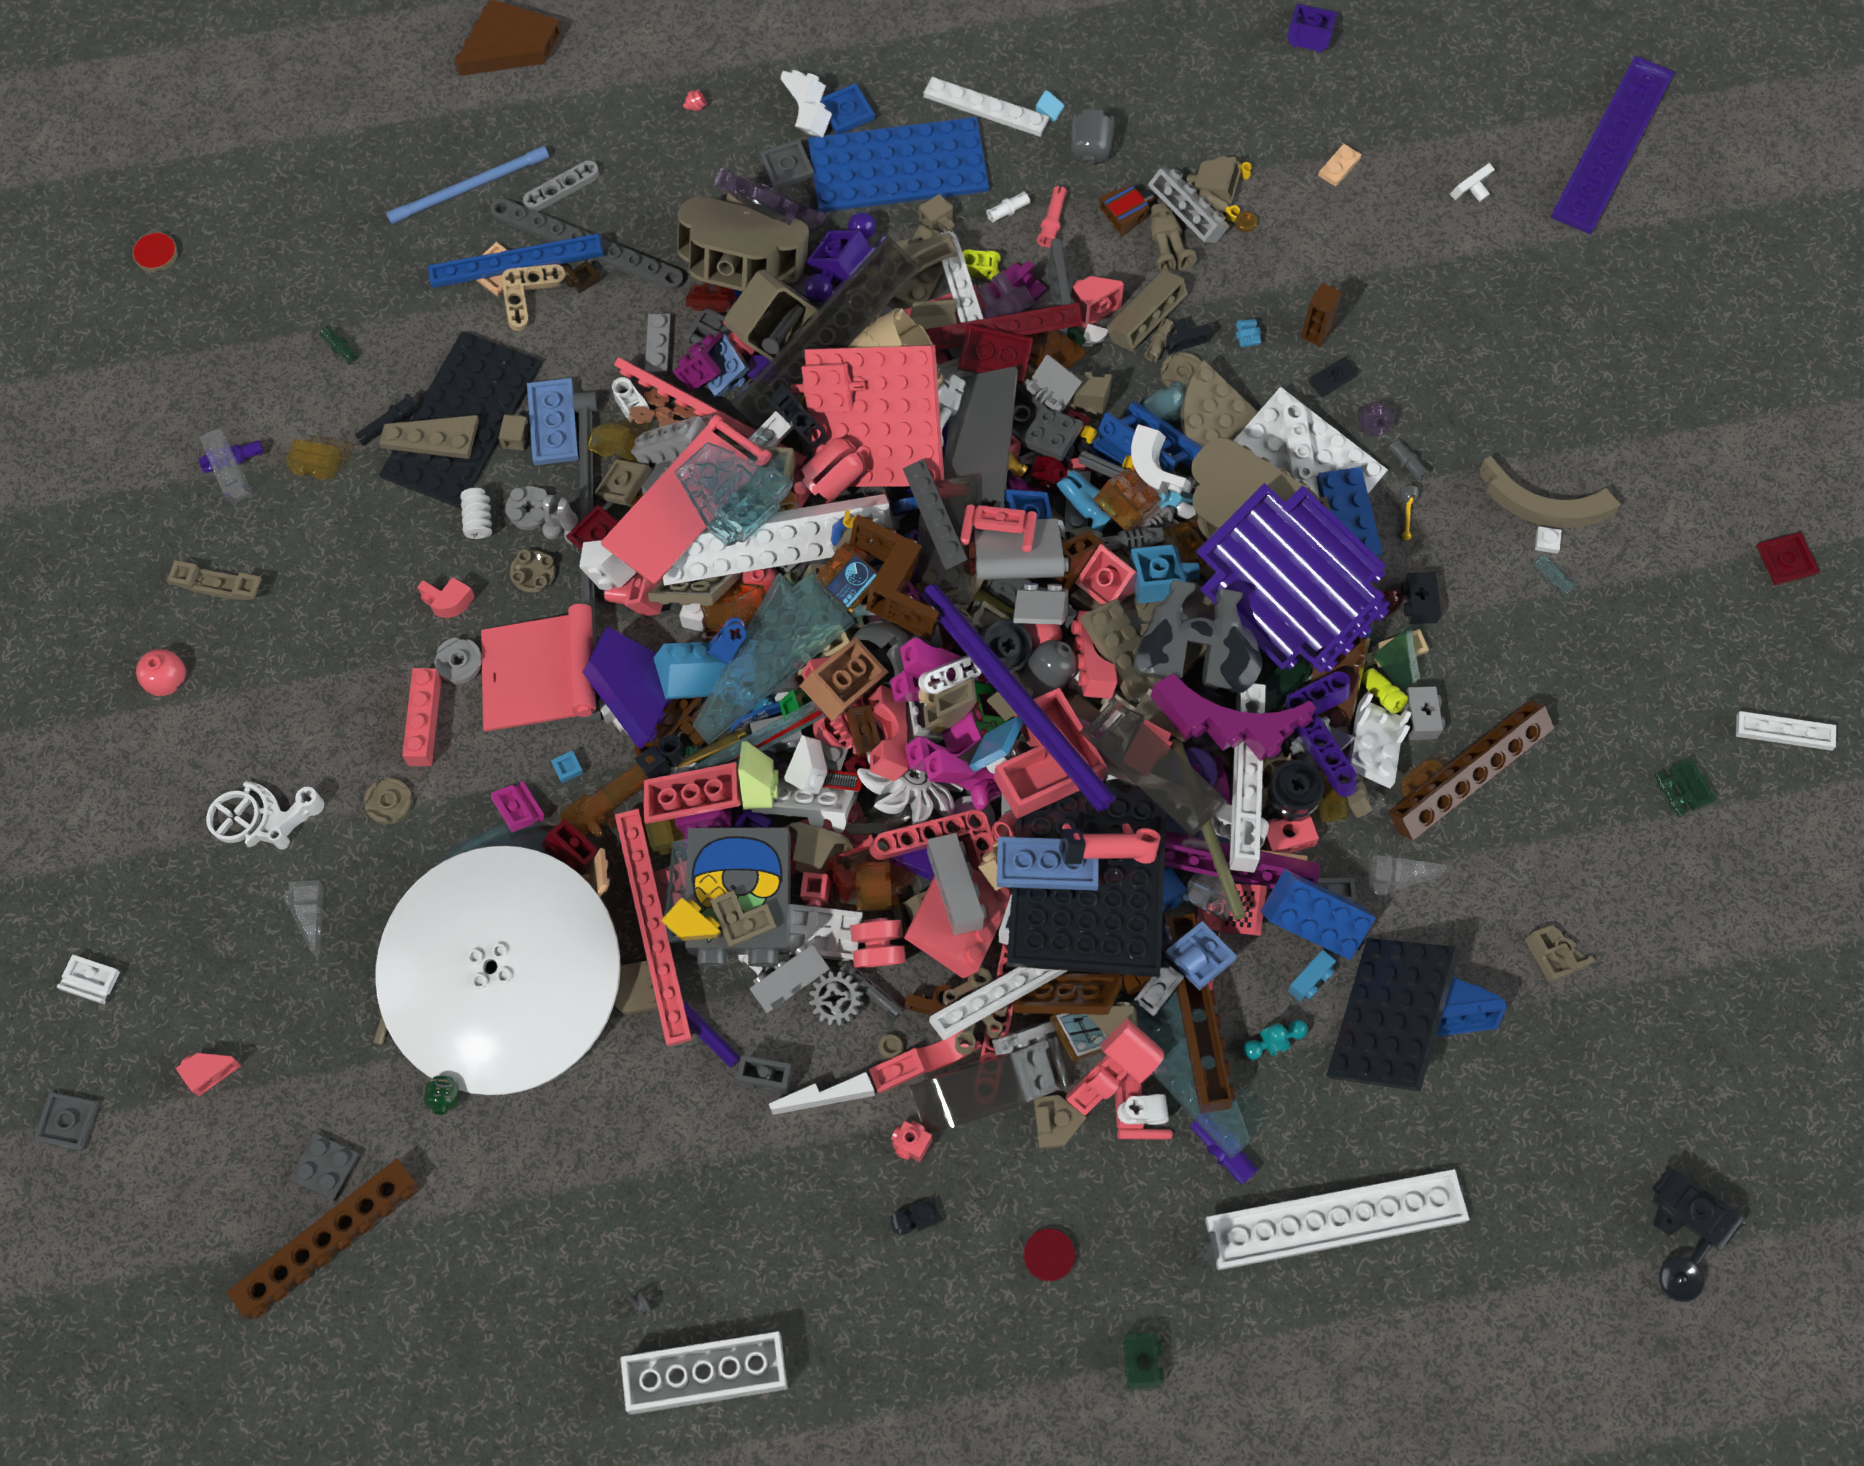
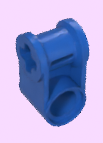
[706,617,746,665]

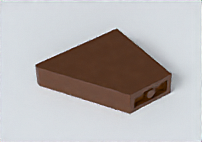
[455,0,561,76]

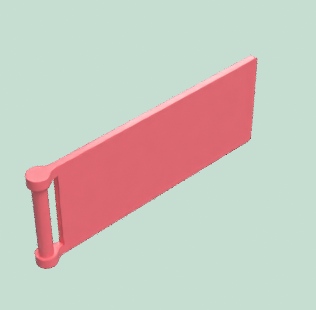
[601,414,772,585]

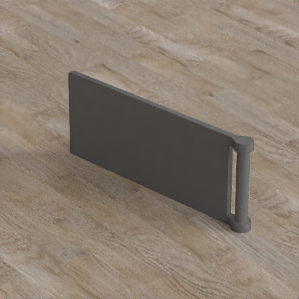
[940,367,1018,523]

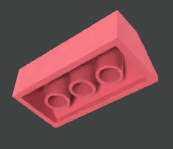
[644,762,742,824]

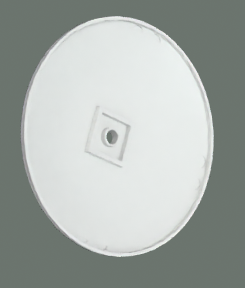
[376,846,620,1095]

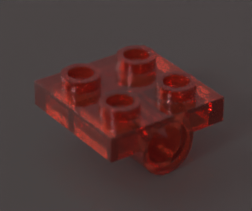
[686,282,736,312]

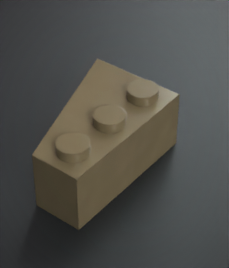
[1064,370,1112,419]

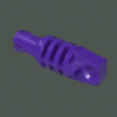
[199,440,264,473]

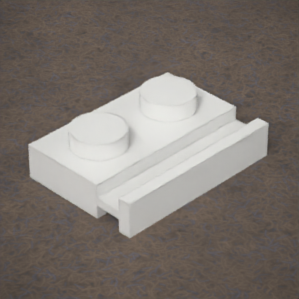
[57,954,120,1005]

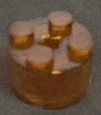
[855,861,891,911]

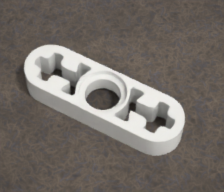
[918,655,982,694]

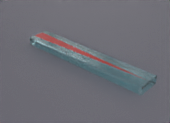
[689,701,825,771]

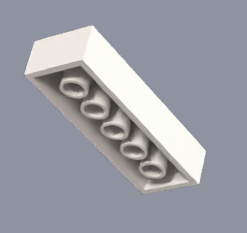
[621,1332,788,1415]

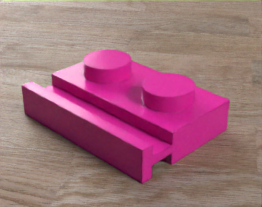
[491,781,544,832]

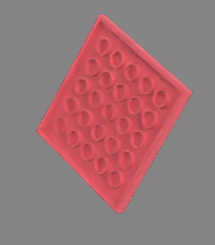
[805,345,945,487]

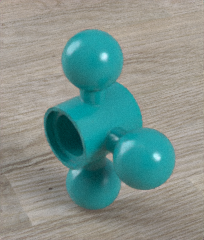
[1243,1020,1308,1060]

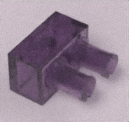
[976,270,1036,319]

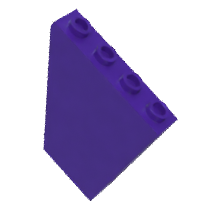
[582,626,672,749]

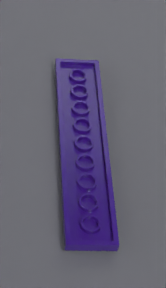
[1550,56,1674,235]

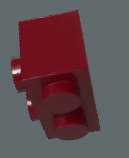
[541,819,599,875]

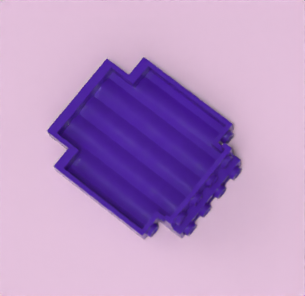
[1196,483,1390,674]

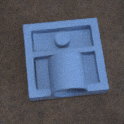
[706,334,750,398]
[1165,921,1237,990]

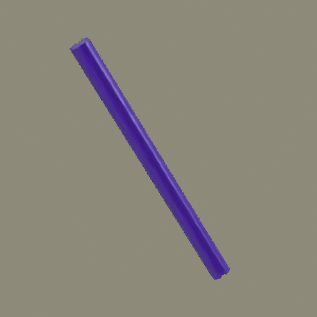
[919,584,1116,812]

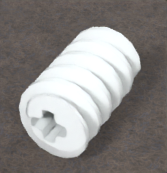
[460,488,492,539]

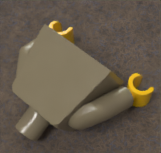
[1186,155,1252,222]

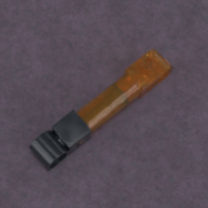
[559,735,688,837]

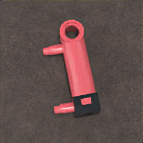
[1059,823,1160,864]

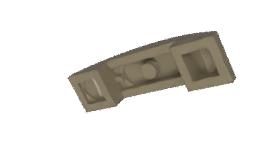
[167,560,262,600]

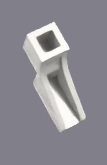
[781,70,832,138]

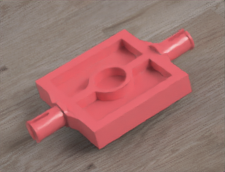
[790,363,865,412]

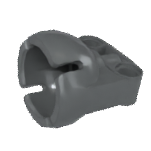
[852,618,943,689]

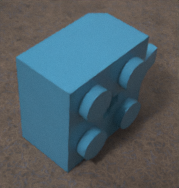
[1129,545,1200,604]

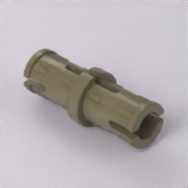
[1144,319,1174,362]

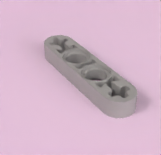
[523,161,599,212]

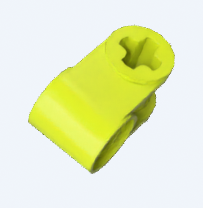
[962,249,1001,280]

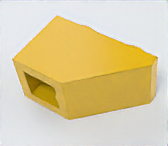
[661,898,722,941]

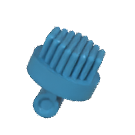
[1236,319,1261,348]

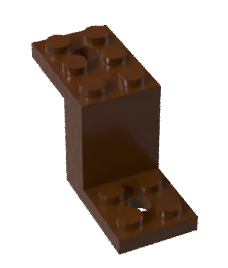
[850,514,939,641]

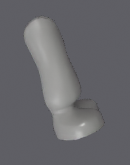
[542,495,580,545]

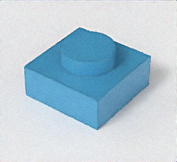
[551,750,584,783]

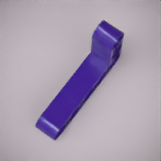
[1285,672,1357,797]

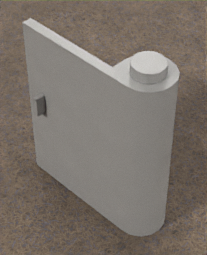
[973,519,1068,580]

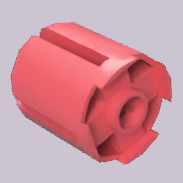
[799,438,866,504]

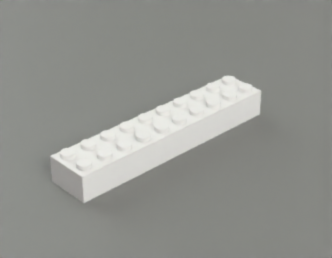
[663,494,892,585]

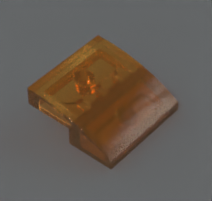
[1153,522,1205,564]

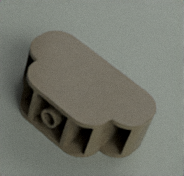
[677,197,809,291]
[1192,439,1320,538]

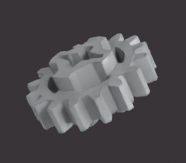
[809,971,864,1025]

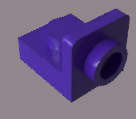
[734,809,774,828]

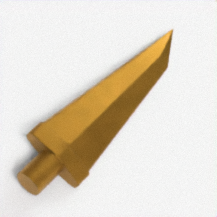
[676,729,747,769]

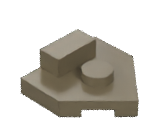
[1033,1095,1087,1149]

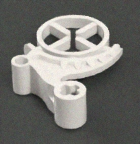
[206,781,324,850]

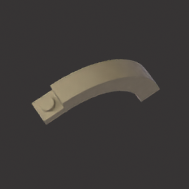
[1479,456,1621,528]

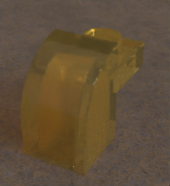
[587,423,638,463]
[1317,768,1347,823]

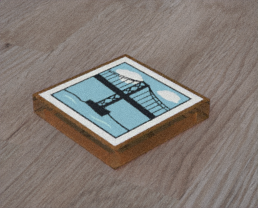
[1049,1014,1108,1062]

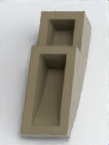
[923,678,977,734]

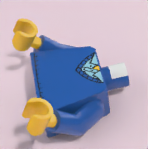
[1081,426,1137,472]

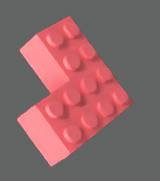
[994,688,1107,819]

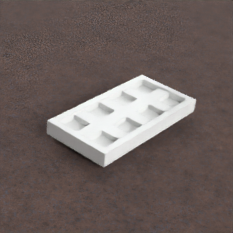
[790,904,863,962]

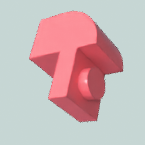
[417,577,475,618]

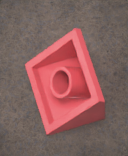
[1075,544,1137,605]

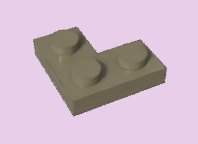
[710,890,777,948]

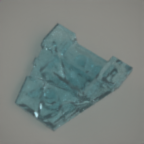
[675,442,793,546]

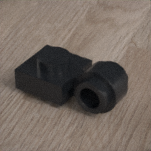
[890,1197,942,1236]

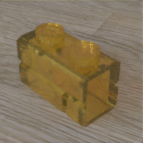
[286,439,342,480]

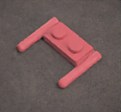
[960,504,1037,553]
[1115,1064,1173,1139]

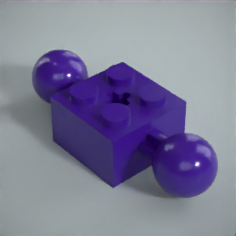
[804,212,876,303]

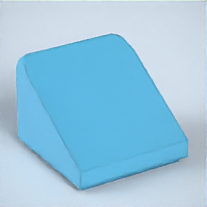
[1036,90,1064,122]

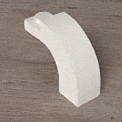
[1131,424,1193,495]

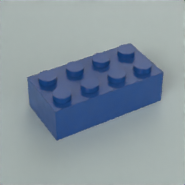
[1260,869,1376,960]

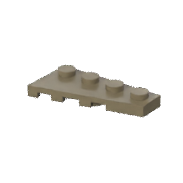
[379,415,479,459]

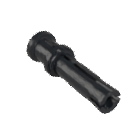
[354,393,419,446]

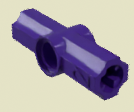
[1190,1113,1258,1185]

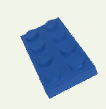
[1316,467,1383,556]

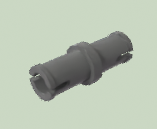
[1389,440,1430,481]

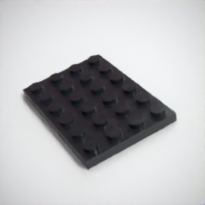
[1327,938,1460,1092]

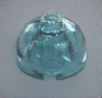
[1142,381,1186,423]

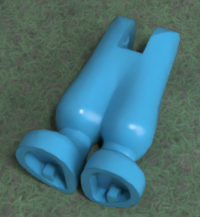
[1057,470,1124,532]

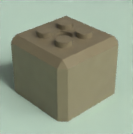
[725,270,825,369]

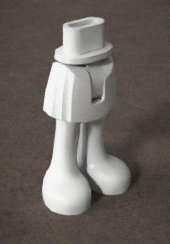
[938,374,966,447]

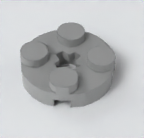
[506,486,547,530]
[434,638,482,685]

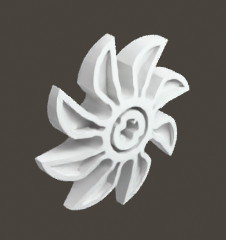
[857,755,963,825]

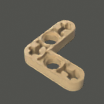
[502,264,565,331]

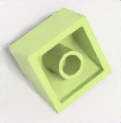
[738,741,779,810]

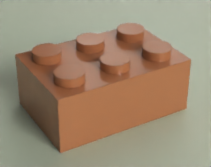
[800,637,888,722]

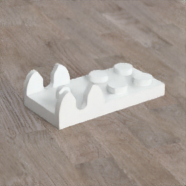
[1348,692,1412,788]
[752,778,858,834]

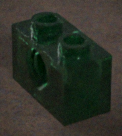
[1123,1333,1164,1391]

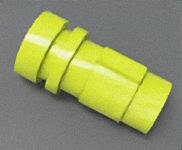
[1361,668,1408,714]

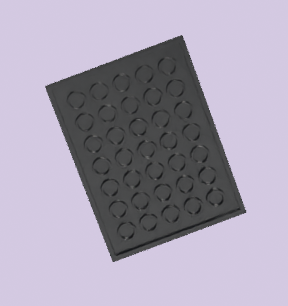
[1007,786,1167,977]

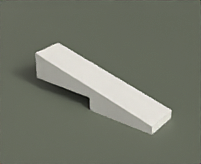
[769,1072,875,1115]

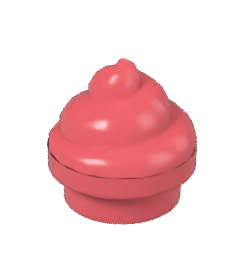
[683,90,706,111]

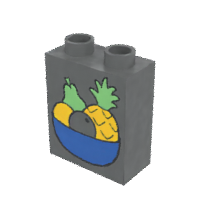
[685,828,791,967]

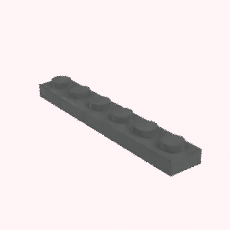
[903,458,968,570]

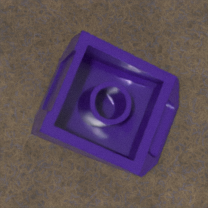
[1287,4,1337,53]

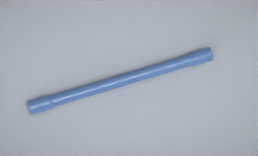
[386,146,549,225]

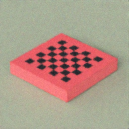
[1220,884,1267,936]

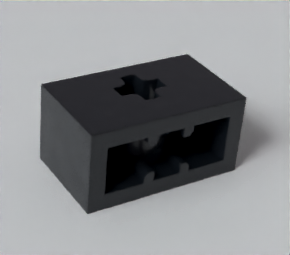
[1401,572,1441,624]

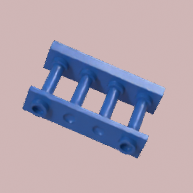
[1097,401,1203,474]

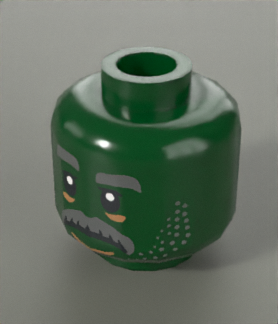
[424,1076,459,1115]

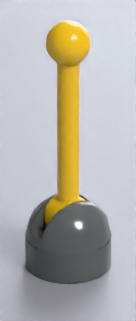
[1400,485,1419,540]

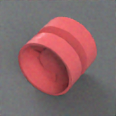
[850,918,906,968]

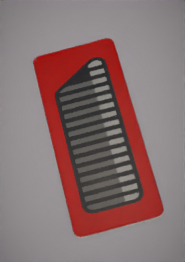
[822,770,862,791]

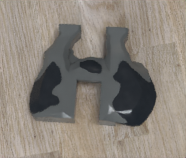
[1133,580,1263,693]

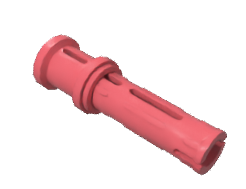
[1037,186,1067,248]

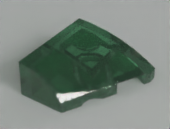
[1372,627,1421,692]

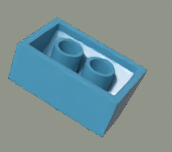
[654,642,734,699]

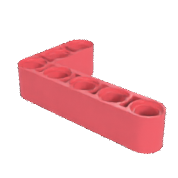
[869,809,995,872]

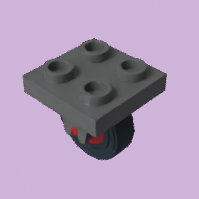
[1021,407,1084,463]

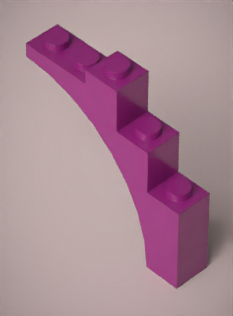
[1150,673,1316,761]

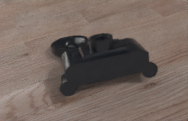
[1651,1166,1747,1302]

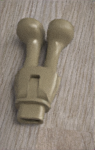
[1150,203,1197,272]

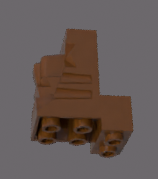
[1030,530,1105,636]

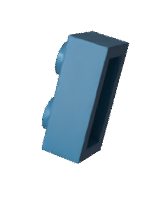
[1288,950,1336,1002]

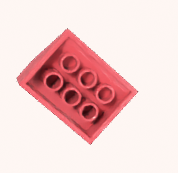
[904,869,1012,978]

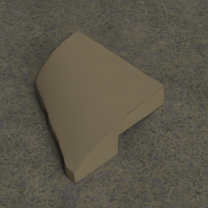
[1525,925,1595,983]

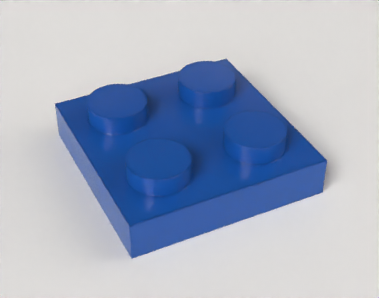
[820,83,875,134]

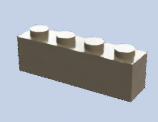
[1107,270,1188,351]

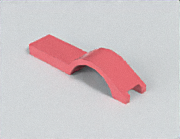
[869,1030,982,1093]

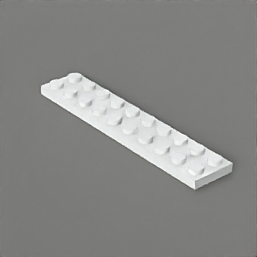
[1205,1169,1469,1270]

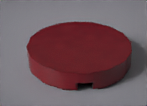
[1024,1229,1075,1282]

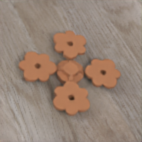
[629,389,698,427]

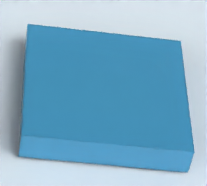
[969,716,1023,772]

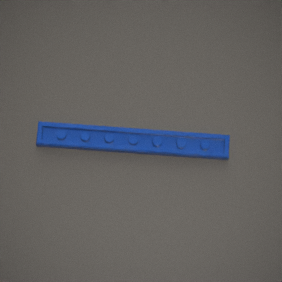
[428,233,604,288]

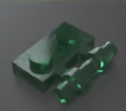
[1654,758,1716,818]

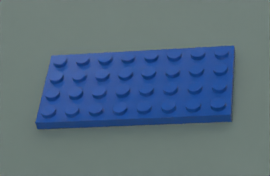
[808,117,989,213]

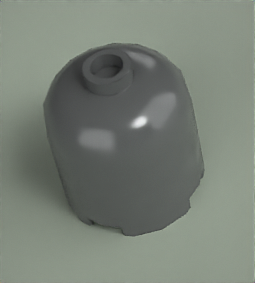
[1070,109,1115,166]
[1018,640,1078,698]

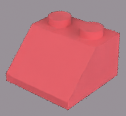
[1071,276,1124,329]

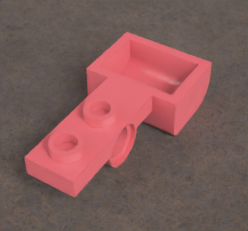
[1066,1018,1165,1116]

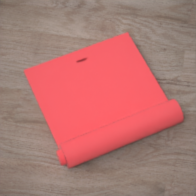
[481,604,596,732]

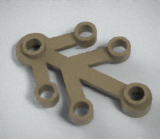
[943,968,1008,1055]

